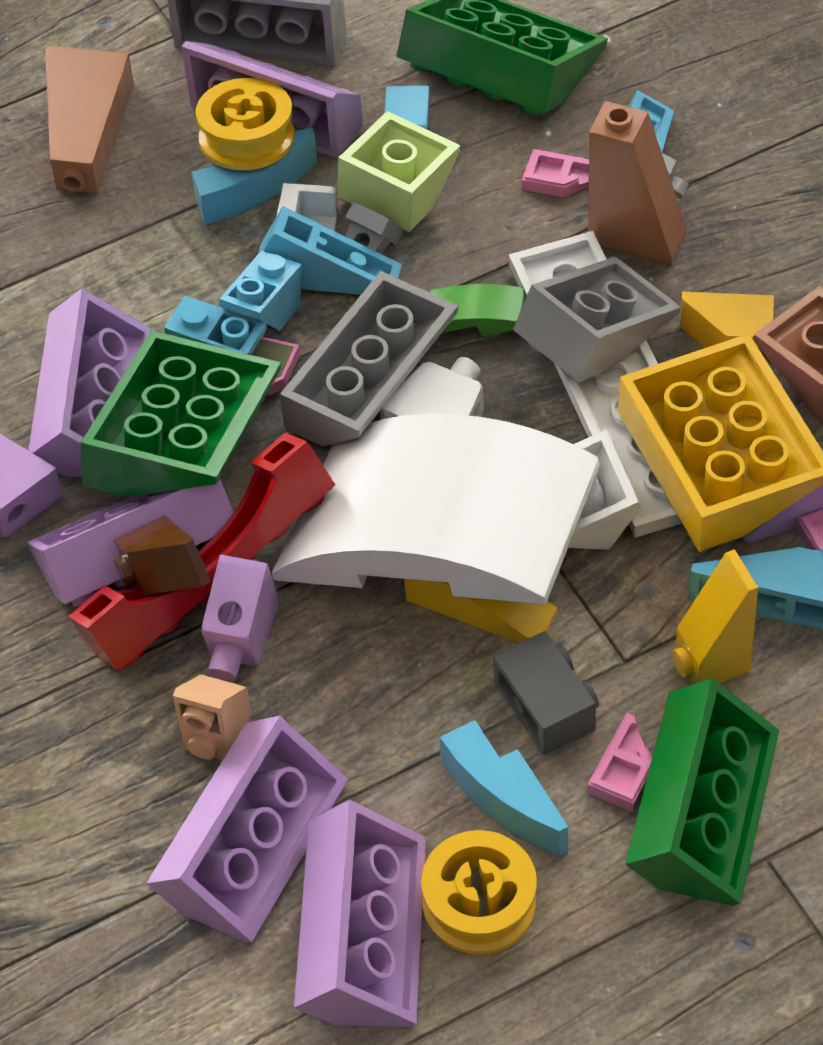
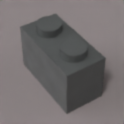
[493,631,599,755]

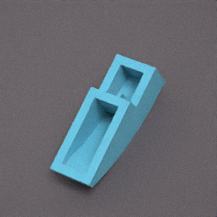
[192,127,318,225]
[439,720,568,857]

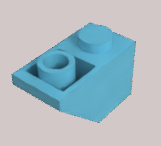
[219,251,302,331]
[164,296,267,355]

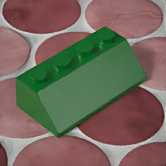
[625,678,779,905]

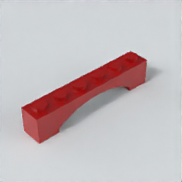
[68,433,336,671]

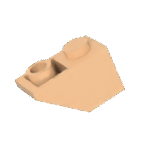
[173,675,252,760]

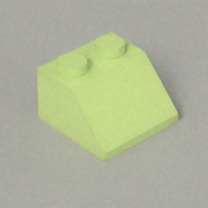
[337,111,460,232]

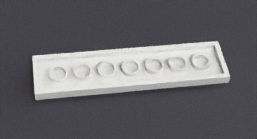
[509,231,682,538]

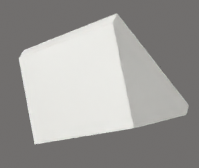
[568,429,641,550]

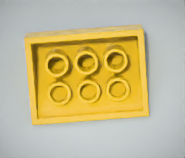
[618,334,823,552]

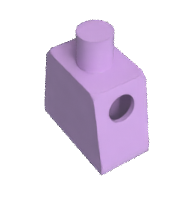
[0,434,63,537]
[202,554,280,682]

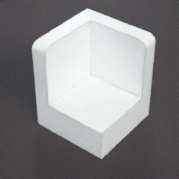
[277,183,338,231]

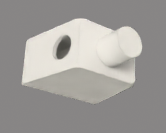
[380,357,484,420]

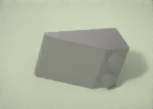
[513,256,681,382]

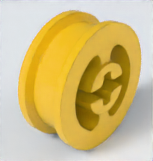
[196,78,295,170]
[421,830,537,955]

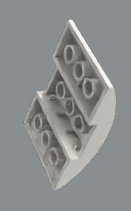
[271,414,600,604]

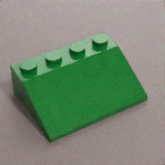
[396,0,608,115]
[81,330,281,497]

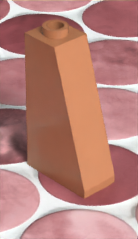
[45,45,134,193]
[588,101,687,265]

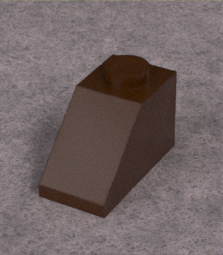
[113,515,211,595]

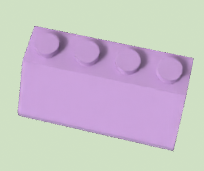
[182,41,363,159]
[28,289,153,477]
[26,479,234,607]
[147,716,348,943]
[294,799,426,1027]

